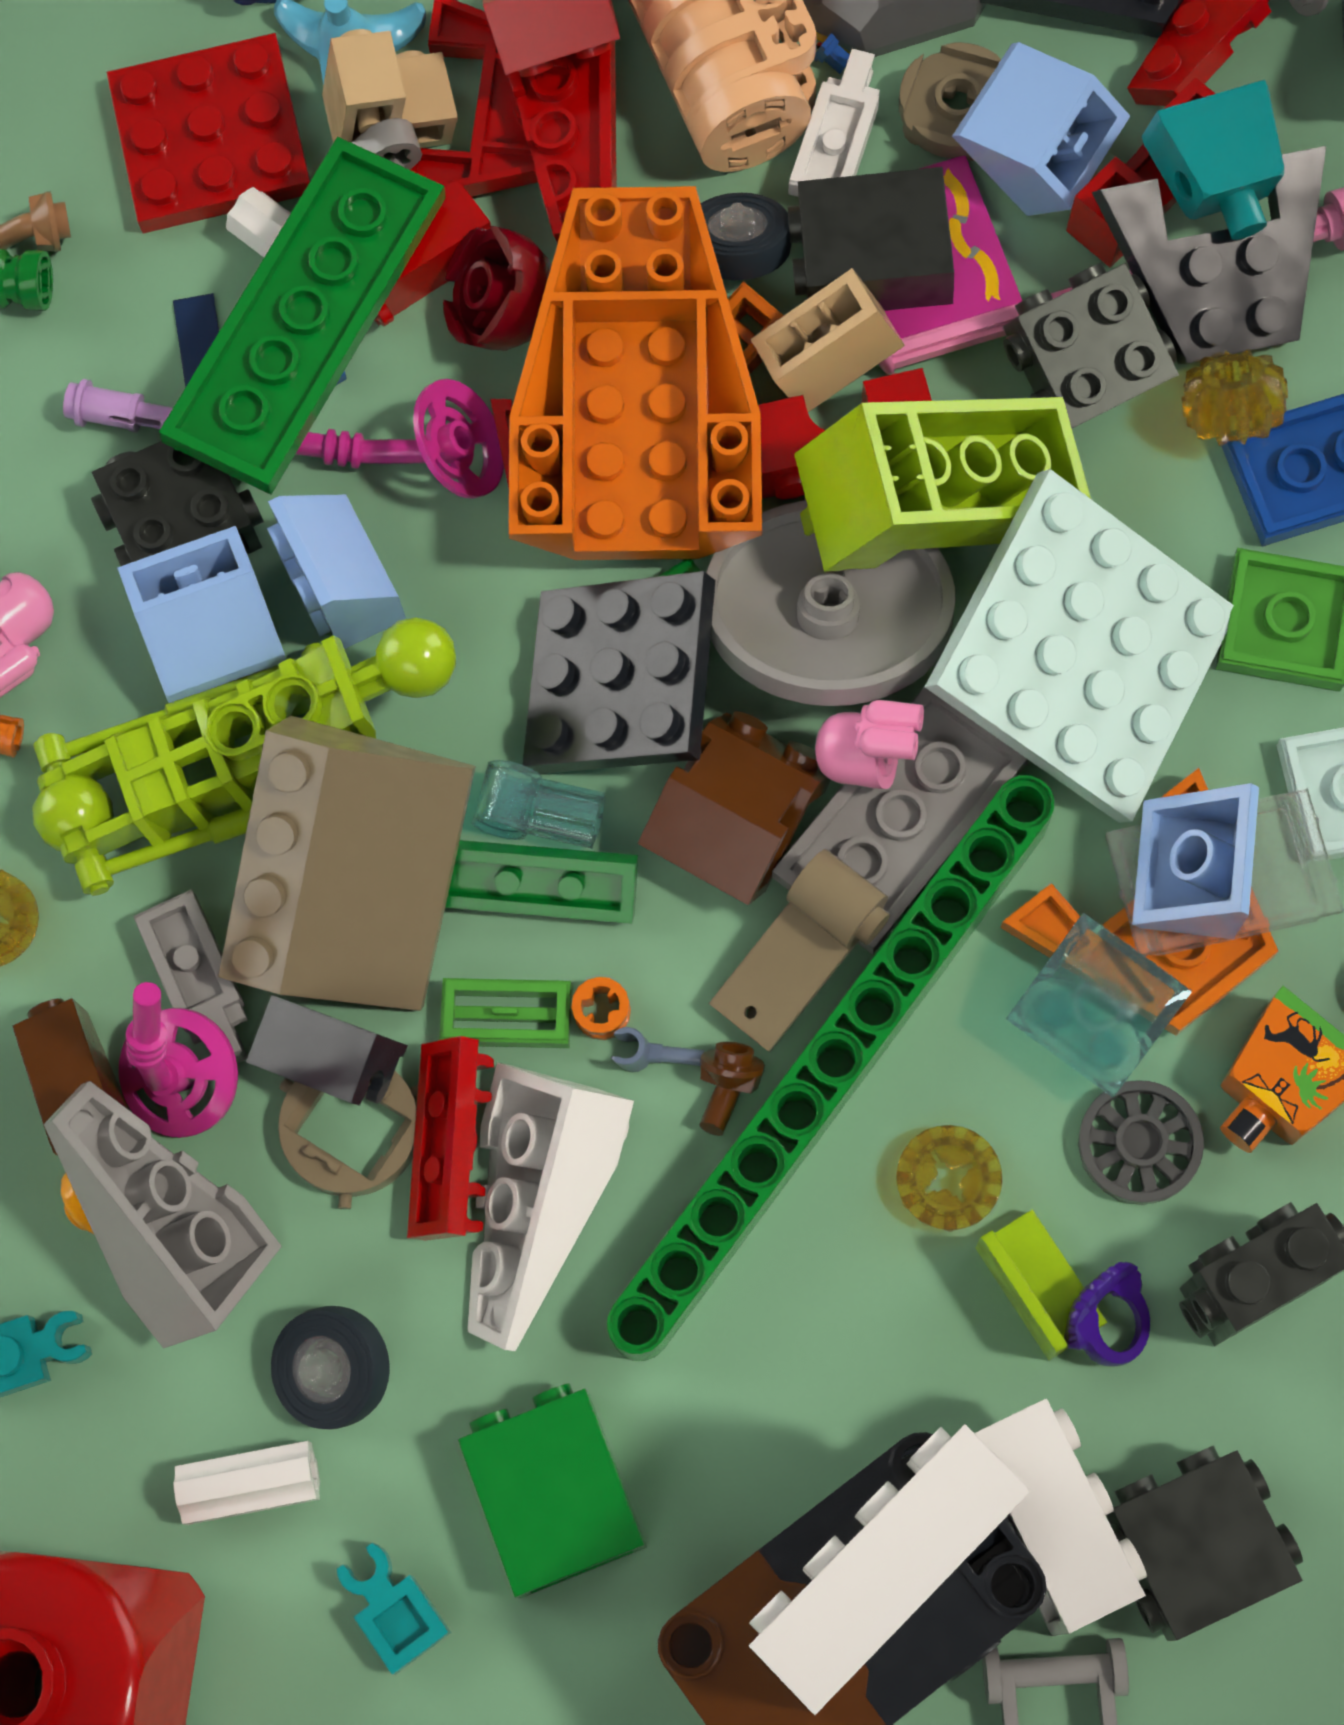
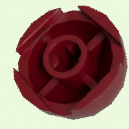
[443,225,551,351]

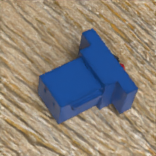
[814,33,850,74]

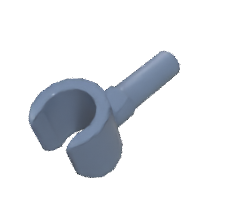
[611,1027,704,1072]

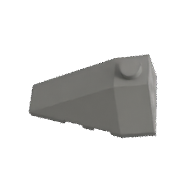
[43,1081,282,1349]

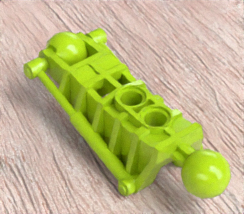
[32,617,456,896]

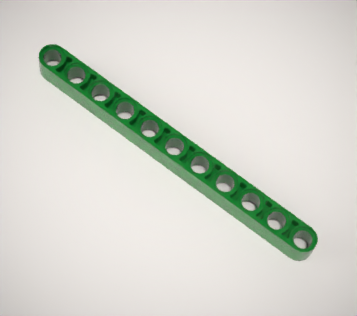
[607,775,1054,1361]

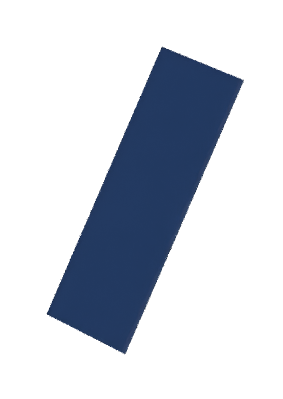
[173,293,219,388]

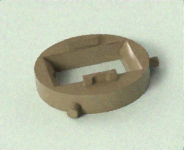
[279,1071,418,1209]

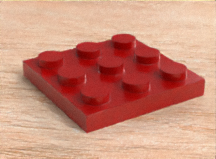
[106,33,311,234]

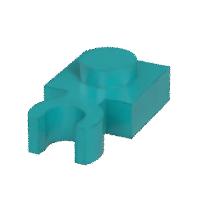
[0,1311,92,1398]
[337,1543,452,1675]

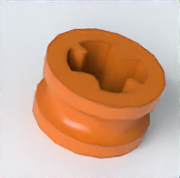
[571,977,631,1040]

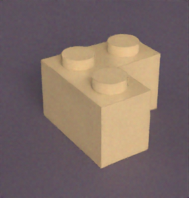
[322,29,458,148]

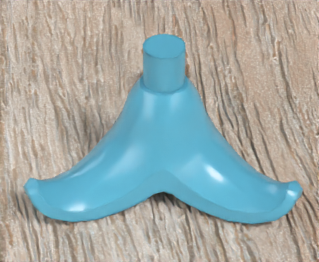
[274,0,426,85]

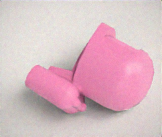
[0,572,54,698]
[815,700,924,789]

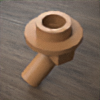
[0,191,71,252]

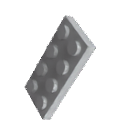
[772,687,1029,955]

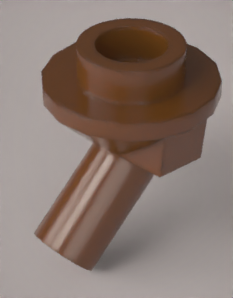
[699,1041,765,1136]

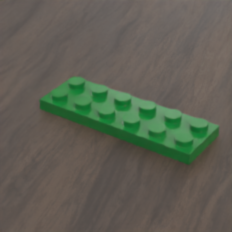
[159,136,446,495]

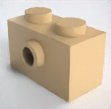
[751,268,905,412]

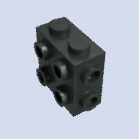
[1003,262,1179,428]
[91,441,264,566]
[1179,1202,1344,1346]
[1106,1445,1303,1641]

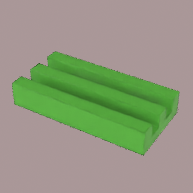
[439,978,572,1048]

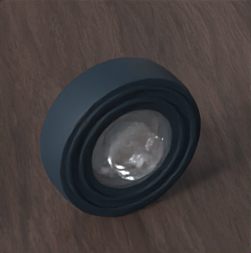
[701,193,792,280]
[271,1306,390,1430]

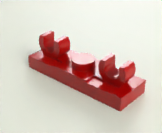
[407,1036,494,1241]

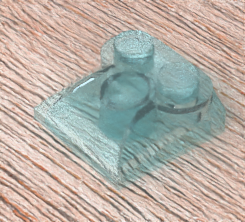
[1006,912,1193,1098]

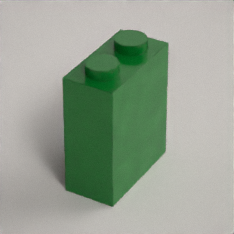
[458,1383,647,1599]

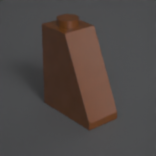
[12,998,130,1156]

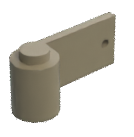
[708,849,890,1052]

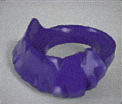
[1064,1261,1150,1367]

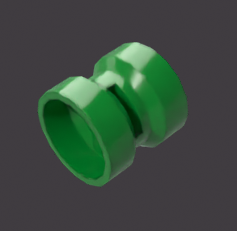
[0,249,53,311]

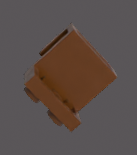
[637,711,831,905]

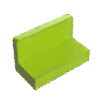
[975,1209,1107,1361]

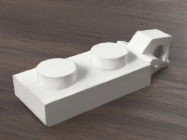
[788,49,880,197]

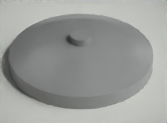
[706,500,956,706]

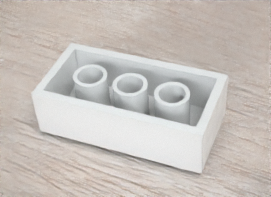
[749,1424,1031,1715]

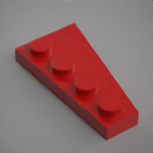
[1127,0,1272,106]
[508,41,617,244]

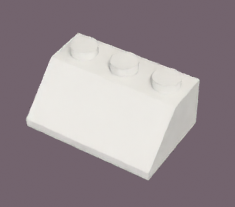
[975,1398,1147,1636]

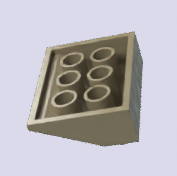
[218,716,476,1011]

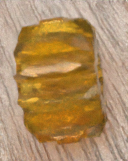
[1181,349,1288,446]

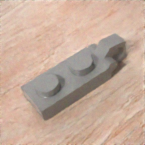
[134,889,248,1063]

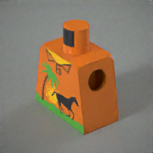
[1220,985,1344,1153]

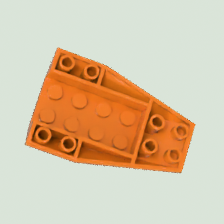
[509,186,762,560]

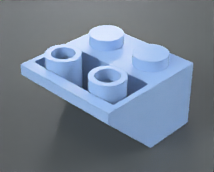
[952,42,1130,216]
[267,494,406,649]
[117,526,287,703]

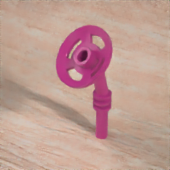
[296,379,504,499]
[118,982,238,1138]

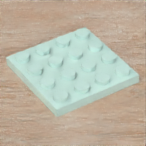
[925,469,1234,823]

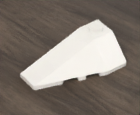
[467,1062,634,1351]

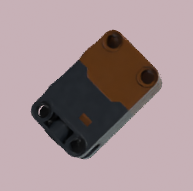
[658,1432,1047,1725]

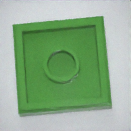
[1216,548,1344,692]

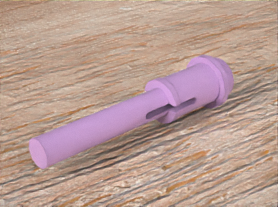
[63,379,173,433]

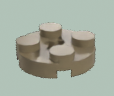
[899,42,1001,161]

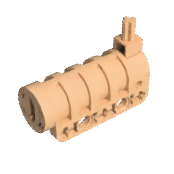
[628,0,816,172]

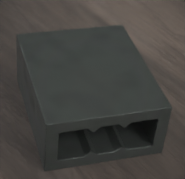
[787,167,954,311]

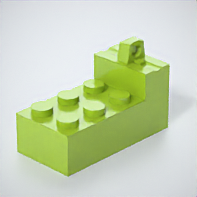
[794,397,1091,572]

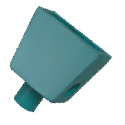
[1141,79,1284,240]

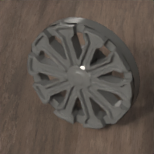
[1078,1080,1204,1205]

